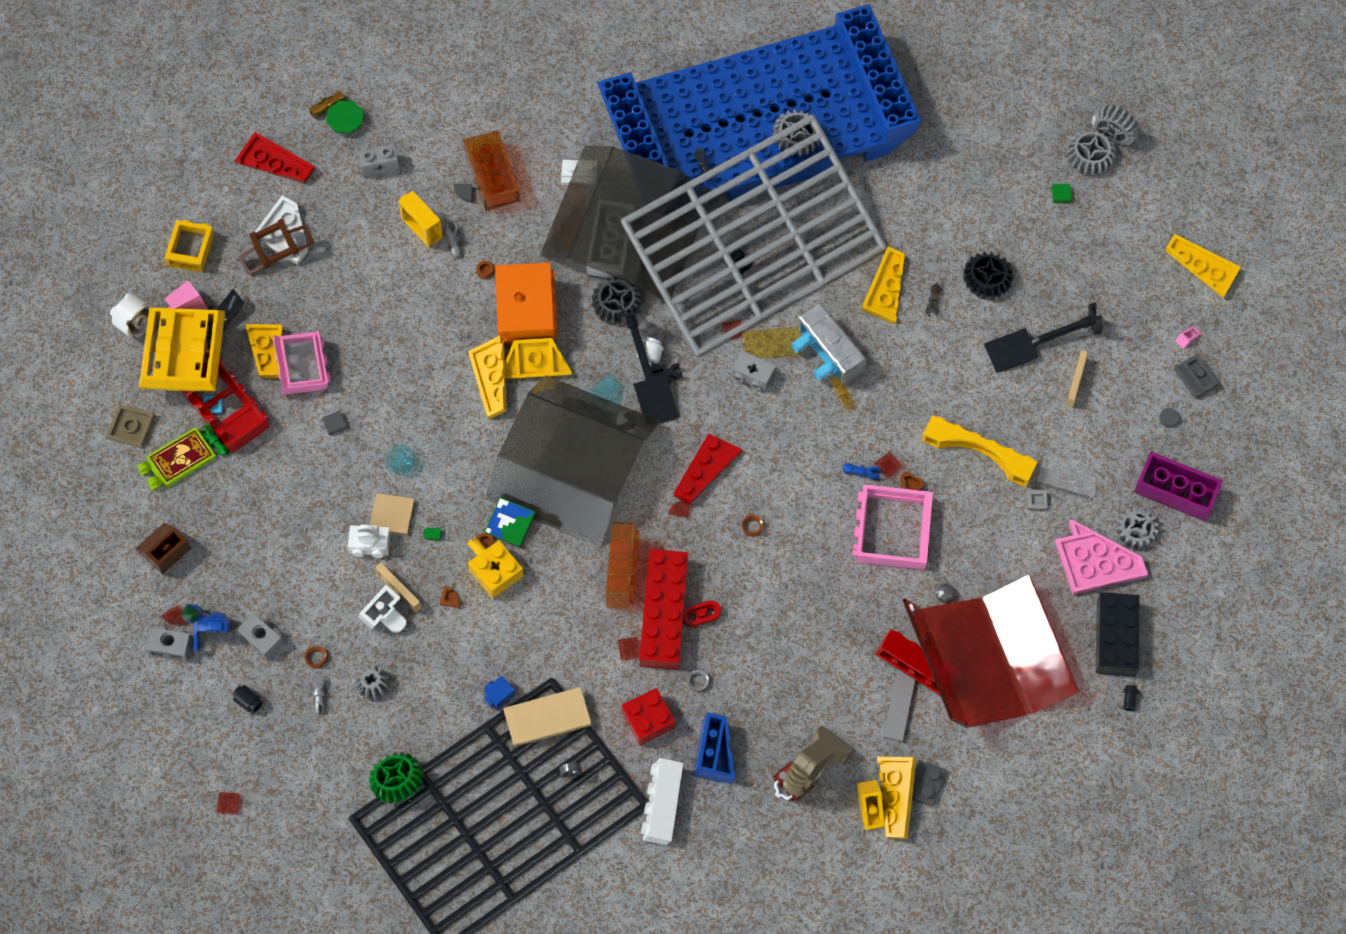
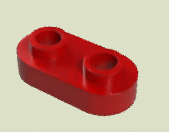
[683,601,721,627]

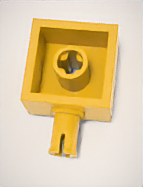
[467,537,524,599]

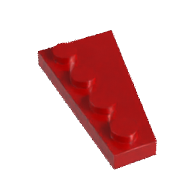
[235,132,315,183]
[673,433,742,504]

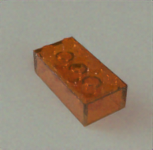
[463,130,520,211]
[606,522,640,610]

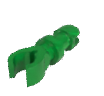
[199,425,229,456]

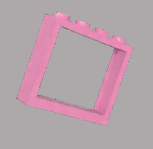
[852,485,933,570]

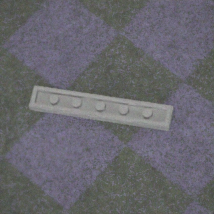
[883,627,925,743]

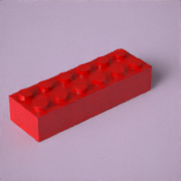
[639,549,688,670]

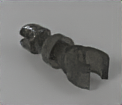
[694,147,713,181]
[925,283,941,317]

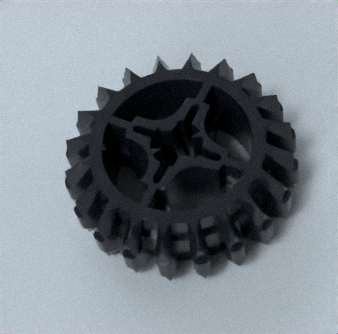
[963,251,1014,299]

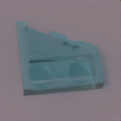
[582,373,622,422]

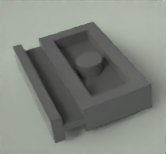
[1174,354,1219,399]
[912,759,946,807]

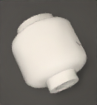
[636,337,664,367]

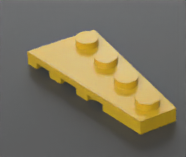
[1165,234,1241,299]
[468,336,507,419]

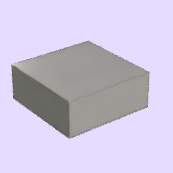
[1027,490,1048,510]

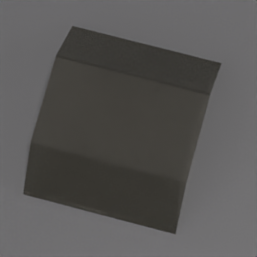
[540,145,712,301]
[485,375,660,547]

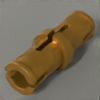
[309,91,345,118]

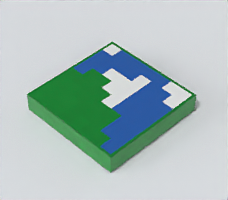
[484,497,536,548]

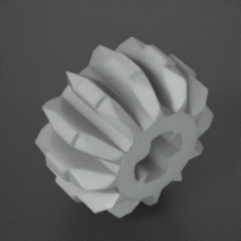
[354,665,388,700]

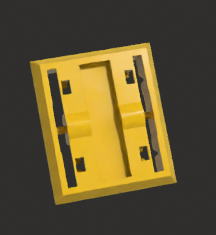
[139,308,225,391]

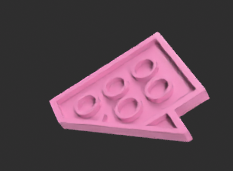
[1055,520,1148,595]

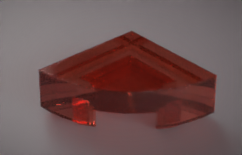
[669,500,690,518]
[161,606,188,625]

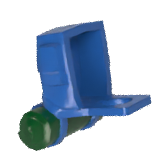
[181,604,232,651]

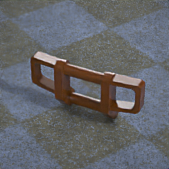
[240,218,315,274]

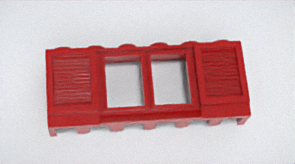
[181,344,269,453]

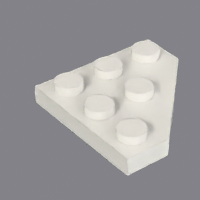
[255,196,308,265]

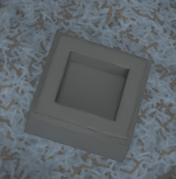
[322,411,347,435]

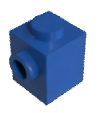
[483,676,515,710]

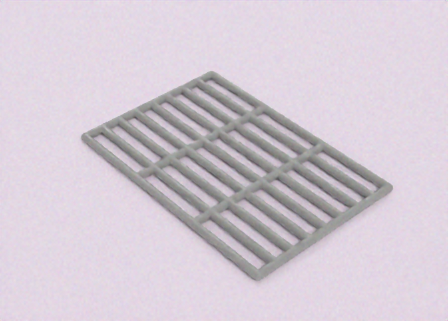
[621,115,887,357]

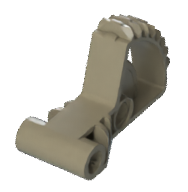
[783,726,854,797]

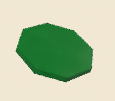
[326,101,364,134]

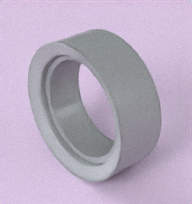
[687,670,709,692]

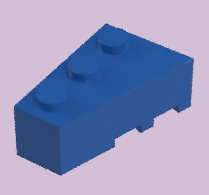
[692,712,736,784]

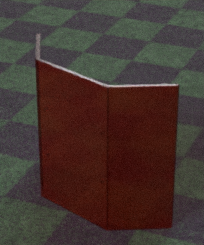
[902,576,1079,728]

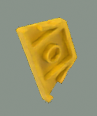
[505,338,572,379]

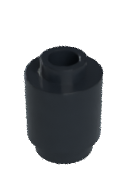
[233,685,263,714]

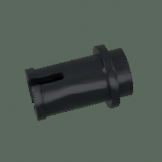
[1123,685,1139,711]

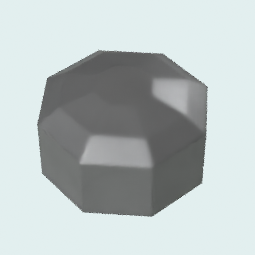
[936,583,956,604]

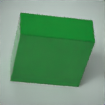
[1051,184,1072,203]

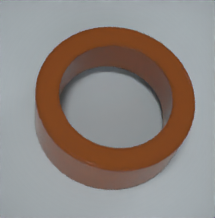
[742,515,763,537]
[305,646,327,668]

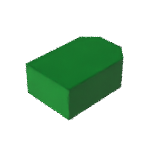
[423,528,442,541]

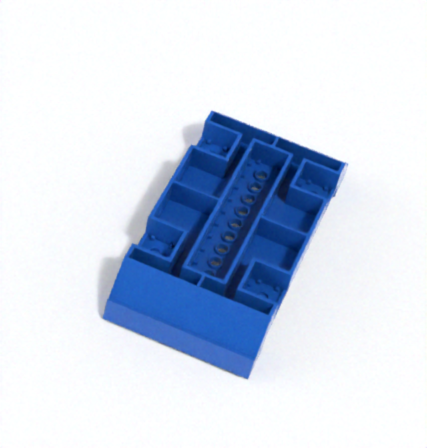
[597,4,922,216]

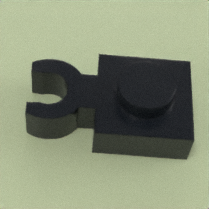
[650,363,682,384]

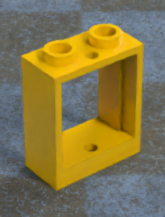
[398,190,443,248]
[164,220,215,273]

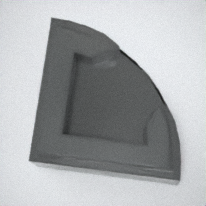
[454,184,472,203]

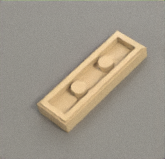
[1065,350,1088,408]
[376,563,421,613]

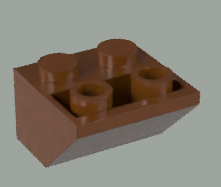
[135,522,191,574]

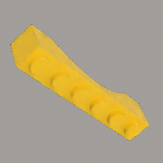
[921,415,1037,487]

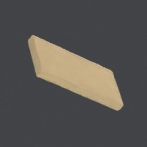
[503,687,591,747]

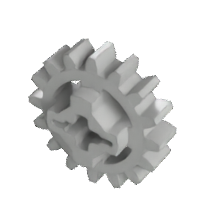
[1116,507,1159,549]

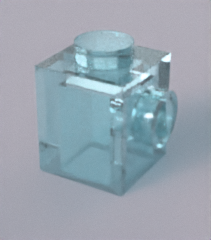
[384,443,414,476]

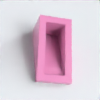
[1176,326,1202,349]

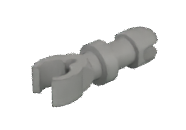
[446,224,461,258]
[313,675,325,714]

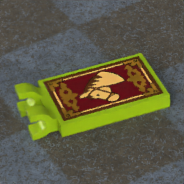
[136,427,216,491]

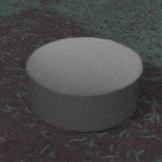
[1159,408,1179,428]

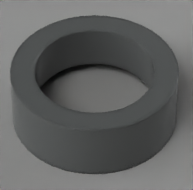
[559,762,583,778]

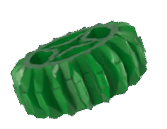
[369,752,424,804]

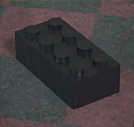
[1096,592,1139,677]

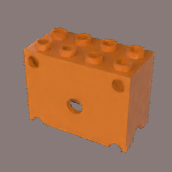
[495,262,558,348]

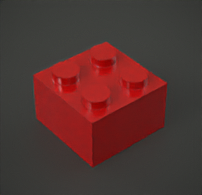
[621,688,675,746]

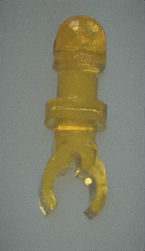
[830,376,854,411]

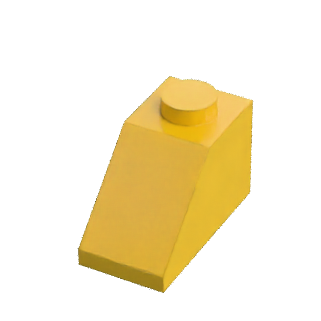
[857,780,885,830]

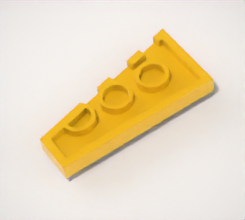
[860,246,905,324]
[877,757,916,839]

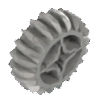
[1091,104,1140,146]
[773,109,820,157]
[1067,128,1116,176]

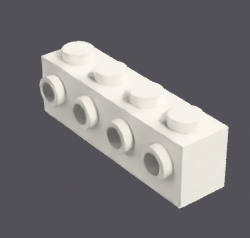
[641,758,683,845]

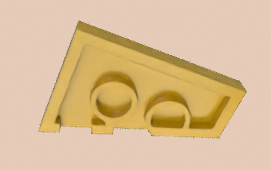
[245,324,283,378]

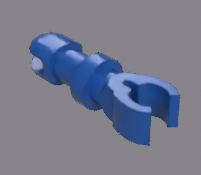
[843,463,881,480]

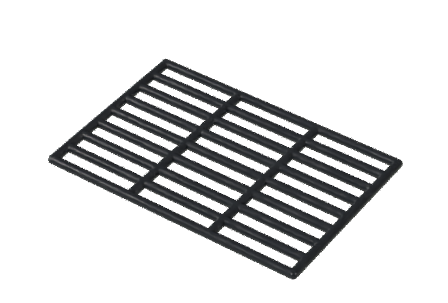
[349,678,648,934]

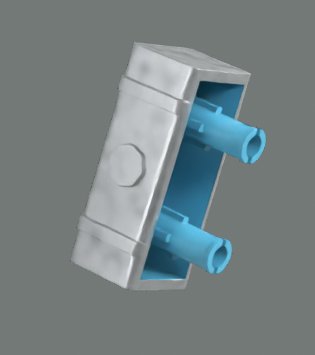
[791,303,866,385]

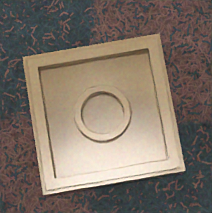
[370,493,415,536]

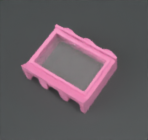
[273,330,331,395]

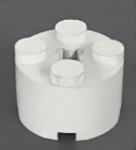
[110,293,153,338]

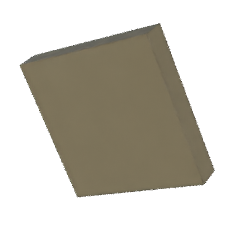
[106,404,156,449]

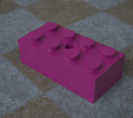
[1134,451,1223,522]

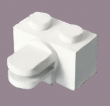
[348,525,390,558]
[358,585,406,633]

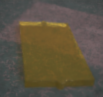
[742,327,801,358]

